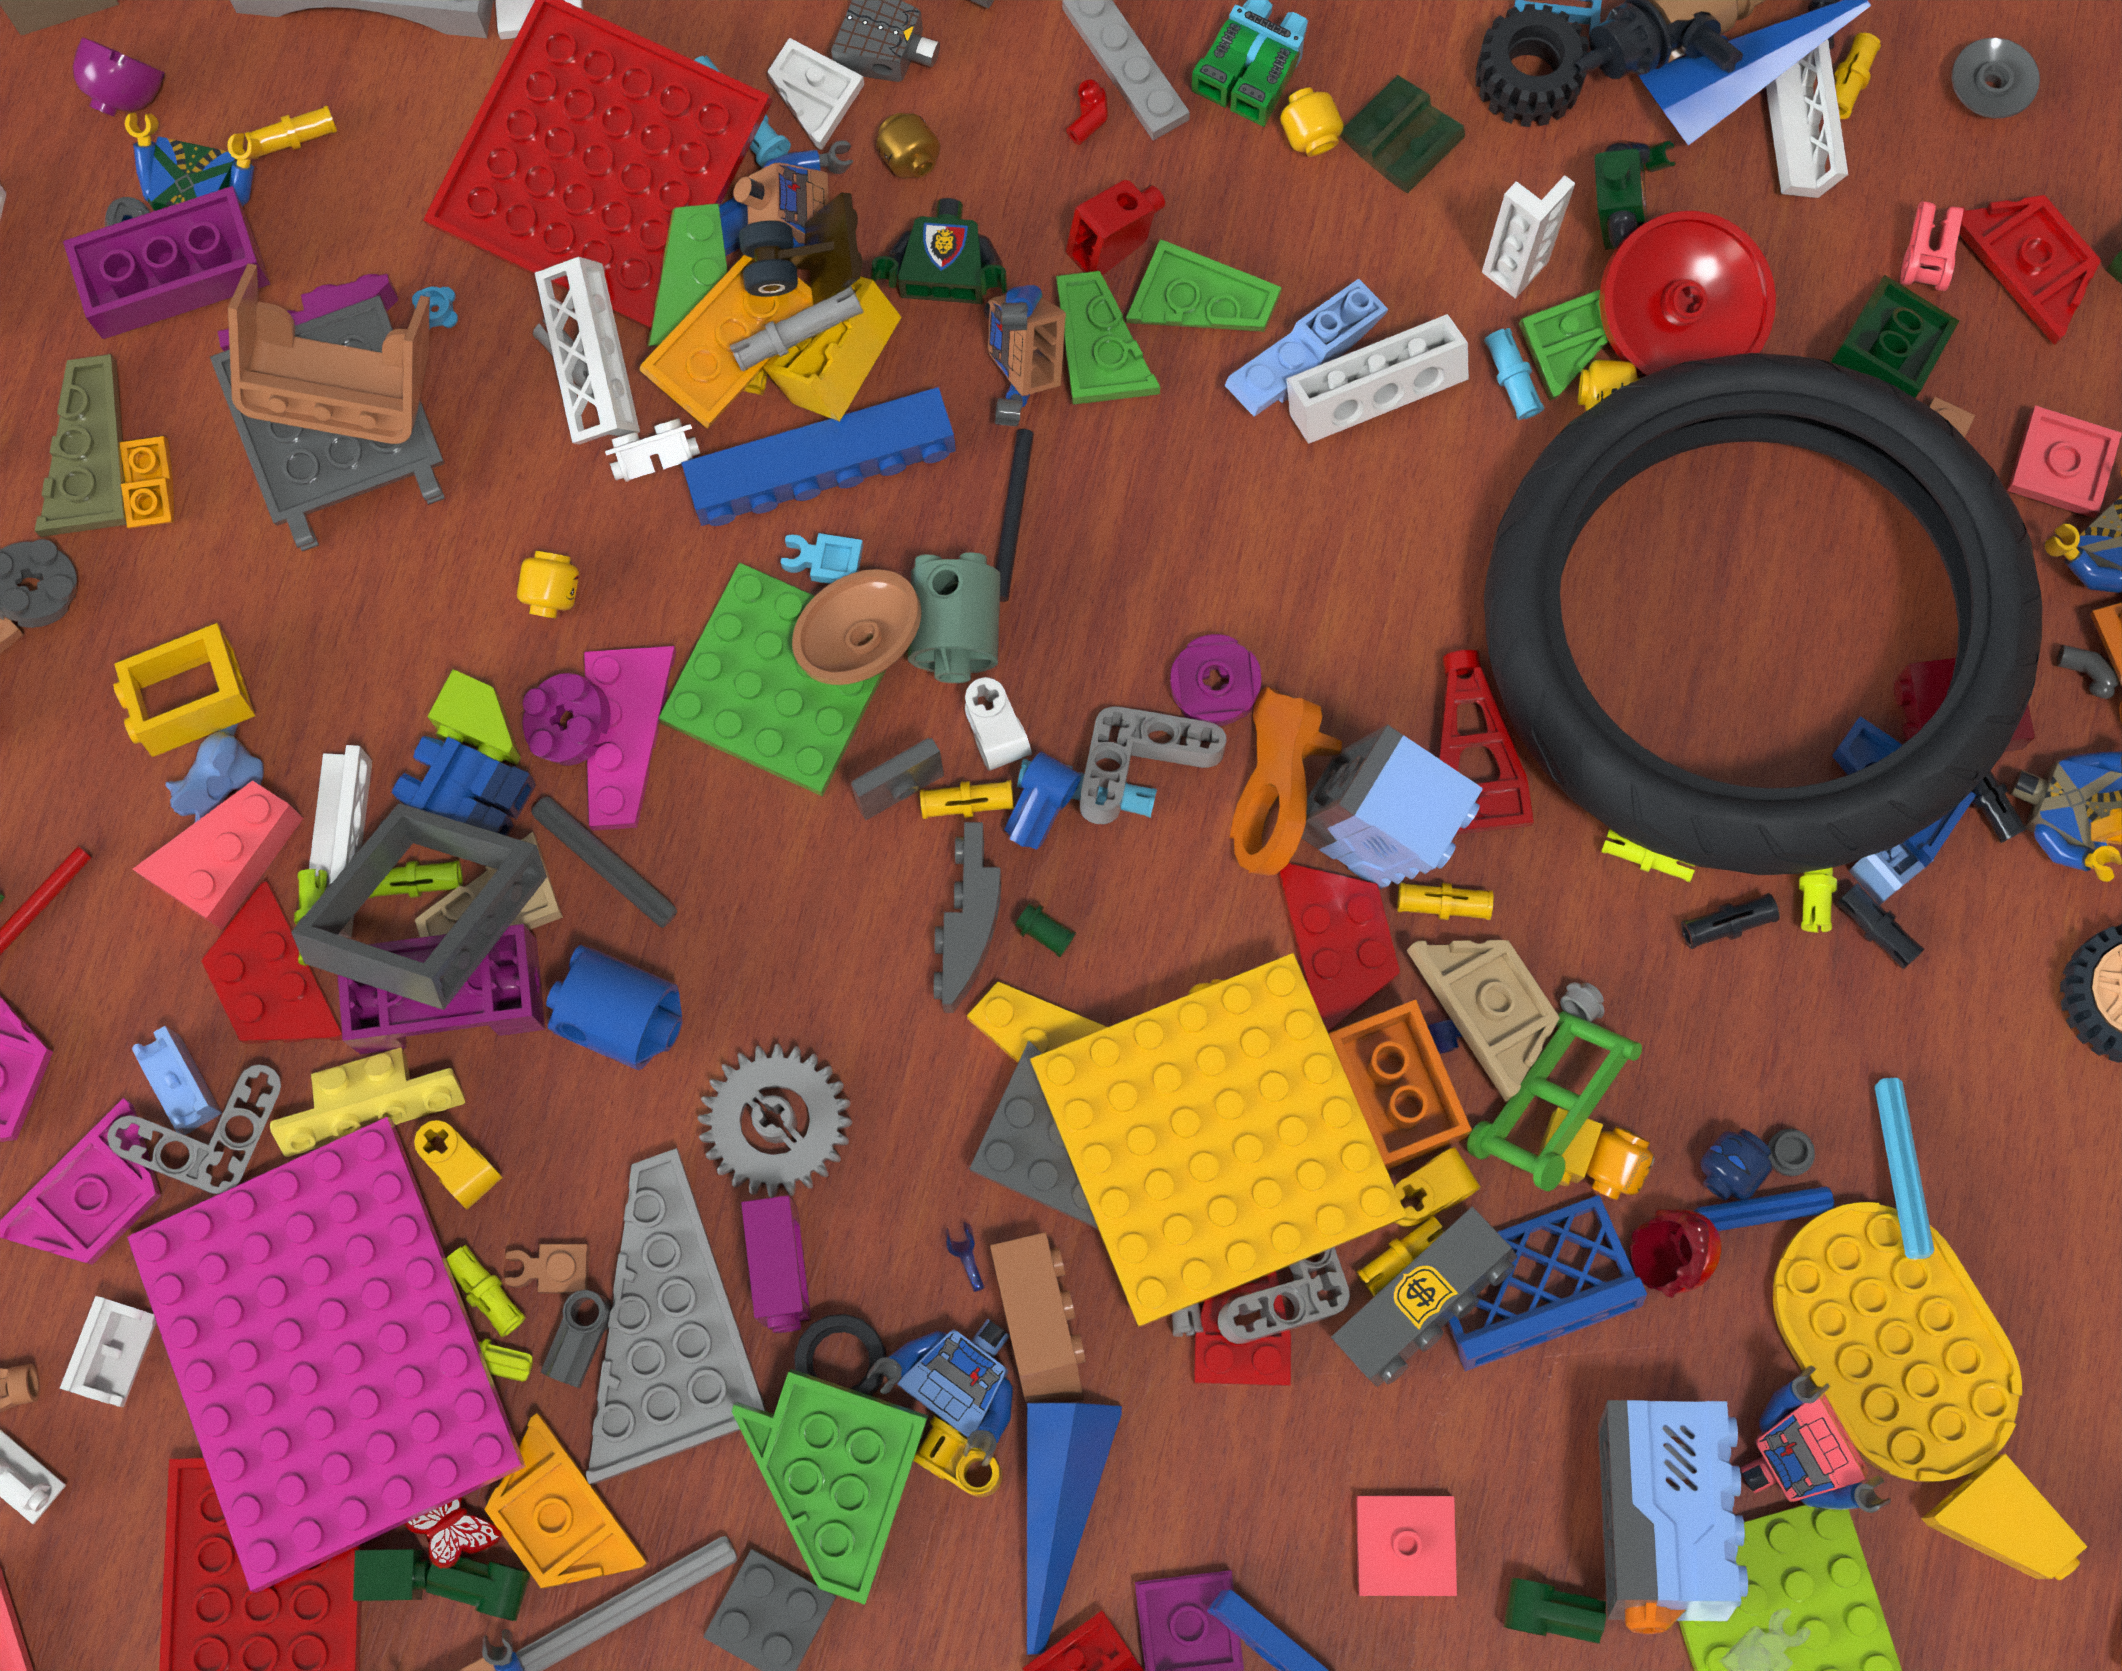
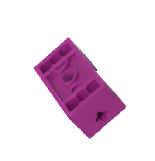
[338,924,545,1054]

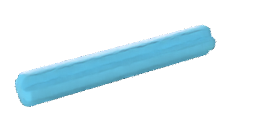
[1875,1078,1934,1260]

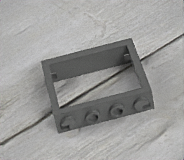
[291,803,547,1010]

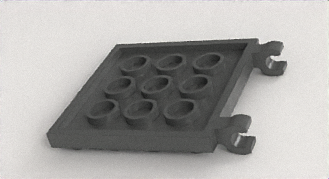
[210,295,445,552]

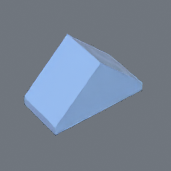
[1849,843,1934,905]

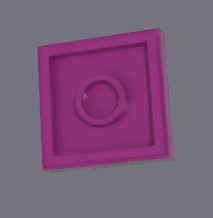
[1135,1570,1244,1671]

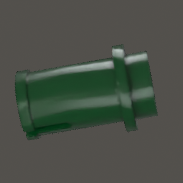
[1015,903,1076,957]

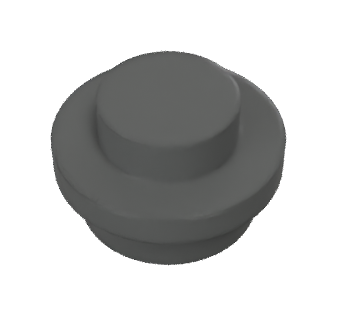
[1767,1129,1815,1177]

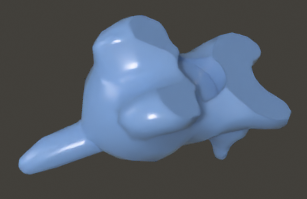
[165,723,264,822]

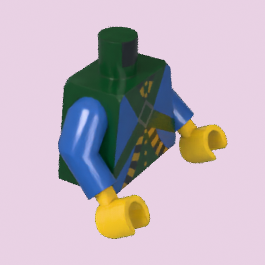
[125,113,262,211]

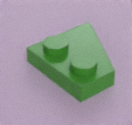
[1518,290,1608,401]

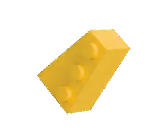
[763,276,902,422]

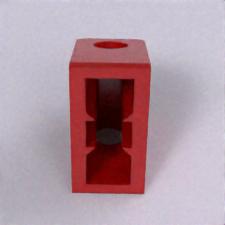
[1065,180,1165,276]

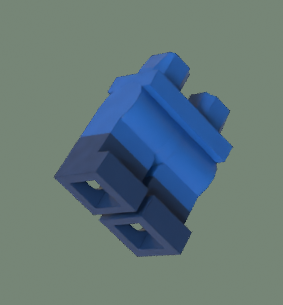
[392,736,536,836]

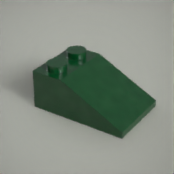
[1829,275,1960,398]

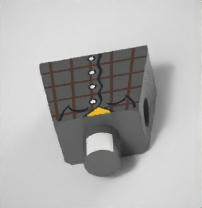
[831,0,940,82]

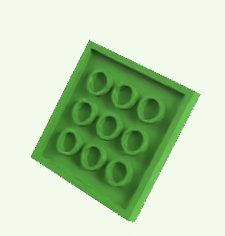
[658,562,887,797]

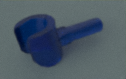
[945,1222,985,1292]

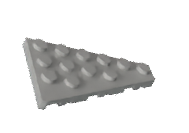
[586,1148,767,1485]

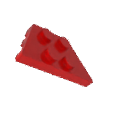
[1959,195,2101,345]
[1278,863,1400,1033]
[201,881,342,1044]

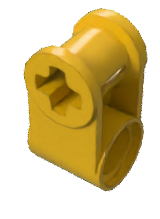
[414,1120,503,1210]
[1395,1147,1481,1227]
[913,1416,1002,1497]

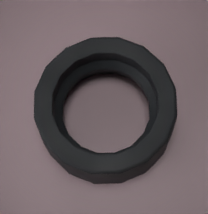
[794,1314,886,1396]

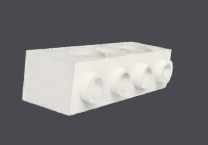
[1286,314,1469,444]

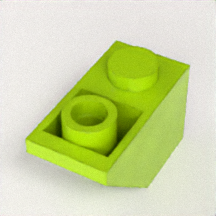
[427,669,521,766]

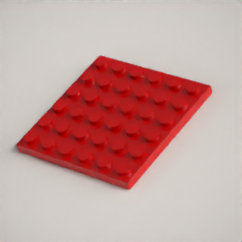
[423,0,773,330]

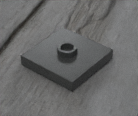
[851,738,944,821]

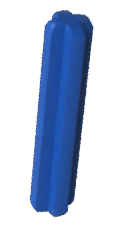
[1694,1186,1834,1231]

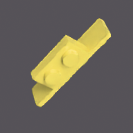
[270,1048,465,1157]

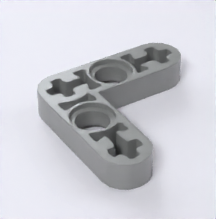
[1080,707,1226,824]
[107,1065,281,1194]
[1218,1247,1350,1344]

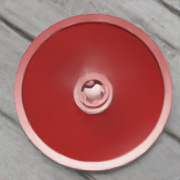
[1599,211,1776,378]

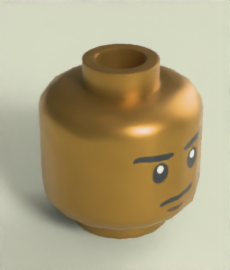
[876,113,940,179]

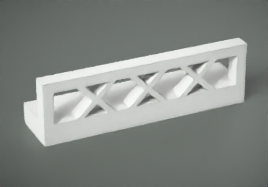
[1766,39,1848,198]
[1482,175,1575,299]
[535,257,640,444]
[309,745,372,937]

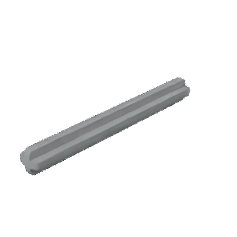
[516,1536,738,1671]

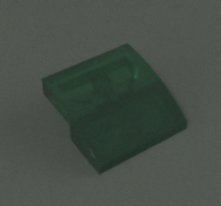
[1341,75,1465,194]

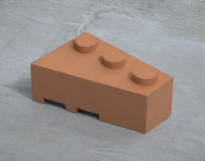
[990,1232,1086,1406]

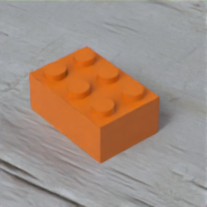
[1328,999,1472,1170]

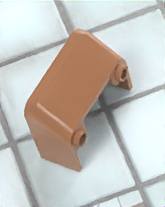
[228,264,430,444]

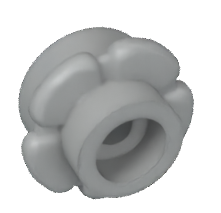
[1560,982,1605,1022]

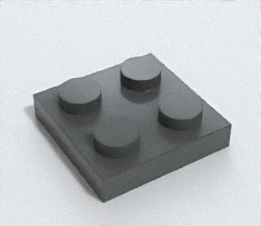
[703,1549,837,1671]

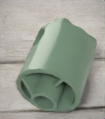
[908,552,1001,683]

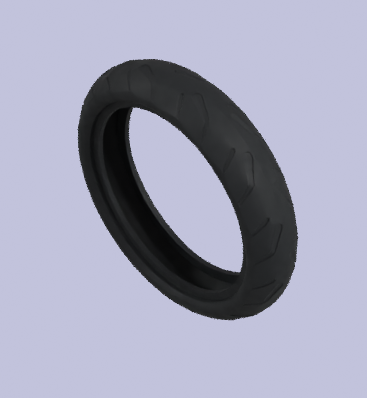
[1484,353,2042,875]

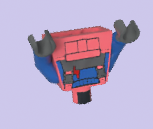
[1741,1365,1891,1513]

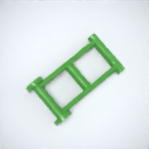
[1467,1011,1642,1191]

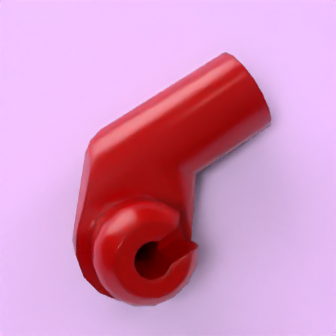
[1066,79,1108,145]

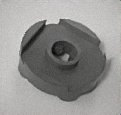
[0,539,77,628]

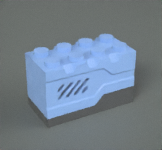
[1301,725,1483,889]
[1598,1400,1748,1634]

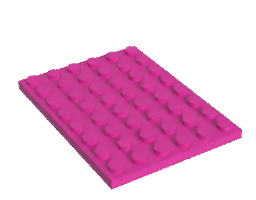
[127,1117,526,1592]

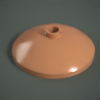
[792,569,921,685]

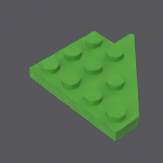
[731,1369,928,1605]

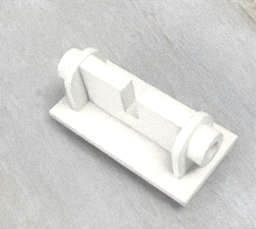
[605,418,700,482]
[0,1429,66,1524]

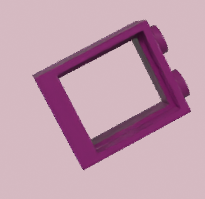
[741,1195,812,1333]

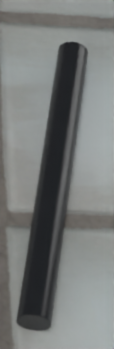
[995,429,1034,602]

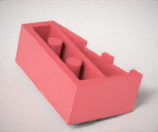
[133,781,304,930]

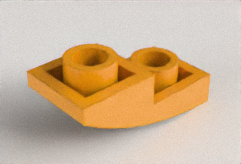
[119,436,174,529]

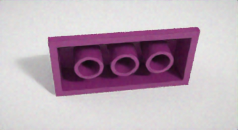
[63,186,270,339]

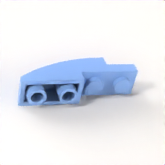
[1225,279,1388,417]

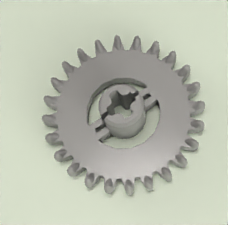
[697,1043,853,1198]

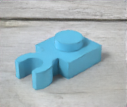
[781,533,863,584]

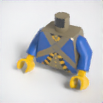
[2045,467,2122,593]
[2010,751,2122,882]

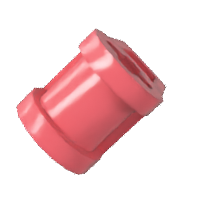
[1900,201,1964,292]

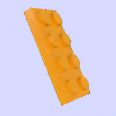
[640,255,813,429]

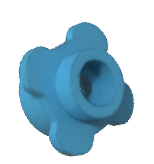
[412,287,458,330]

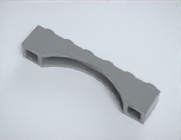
[230,0,494,38]

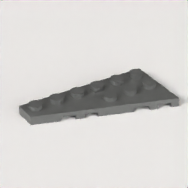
[969,1041,1099,1230]

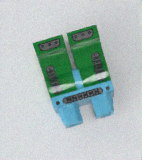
[1192,0,1308,127]

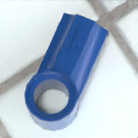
[1004,751,1082,850]

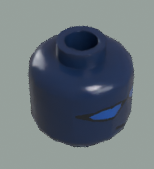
[1700,1129,1772,1201]

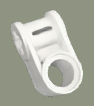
[965,677,1032,771]

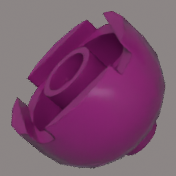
[72,37,165,117]

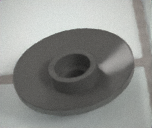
[1952,38,2040,118]

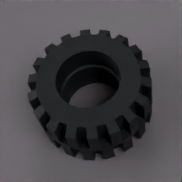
[1475,4,1589,127]

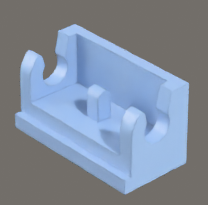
[132,1026,222,1135]

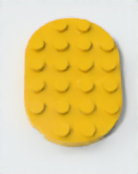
[1773,1202,2022,1482]

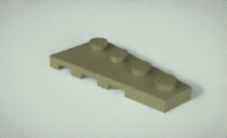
[35,354,127,537]

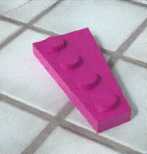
[584,646,677,831]

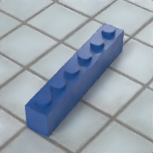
[681,387,956,526]

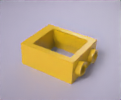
[113,623,255,757]

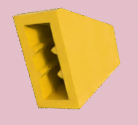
[1921,1454,2087,1580]

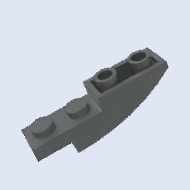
[934,822,1002,1013]

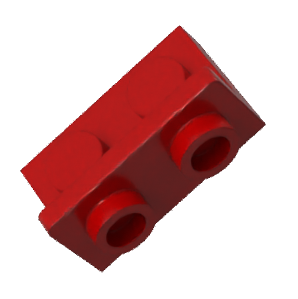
[1022,1610,1143,1671]

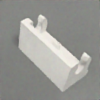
[60,1296,156,1408]

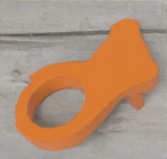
[1229,686,1342,875]

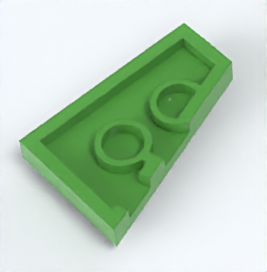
[647,204,728,347]
[1126,239,1282,332]
[1056,271,1161,405]

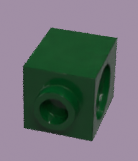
[353,1549,431,1601]

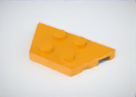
[484,1413,649,1588]

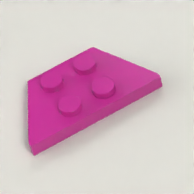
[0,996,53,1142]
[0,1098,161,1265]

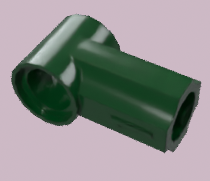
[426,1556,531,1621]
[1503,1578,1607,1644]

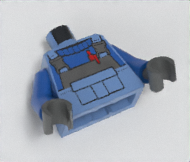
[867,1319,1013,1466]

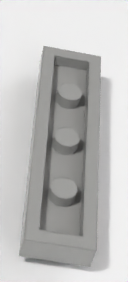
[1062,0,1190,141]

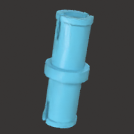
[1484,328,1545,420]

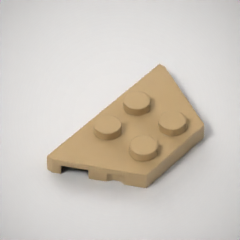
[1407,940,1560,1102]

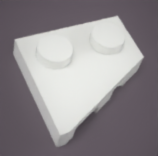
[767,38,864,150]

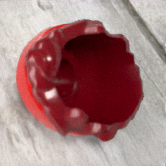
[1629,1209,1721,1298]

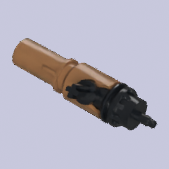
[1574,0,1767,79]

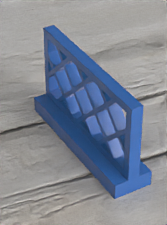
[1448,1195,1647,1372]

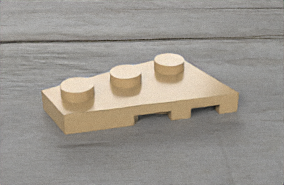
[415,832,563,937]

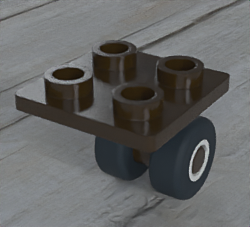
[739,192,863,305]

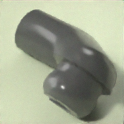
[2056,645,2120,699]

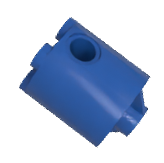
[546,945,682,1070]

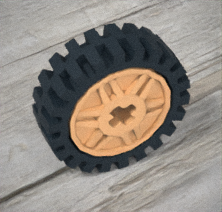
[2060,924,2122,1063]

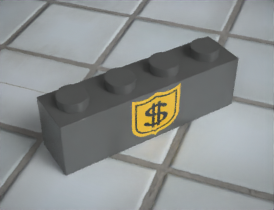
[1331,1206,1518,1387]

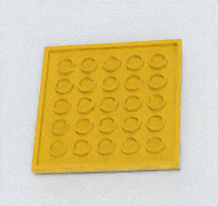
[1030,953,1407,1328]

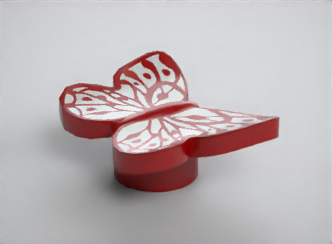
[404,1497,502,1568]

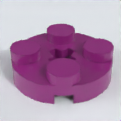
[1170,634,1261,726]
[523,673,611,766]

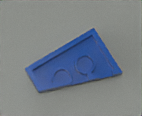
[1832,716,1976,868]

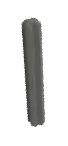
[531,796,677,928]

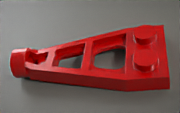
[1438,650,1534,835]
[1194,1271,1291,1386]

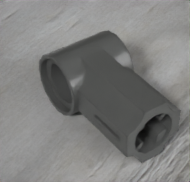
[540,1290,613,1388]

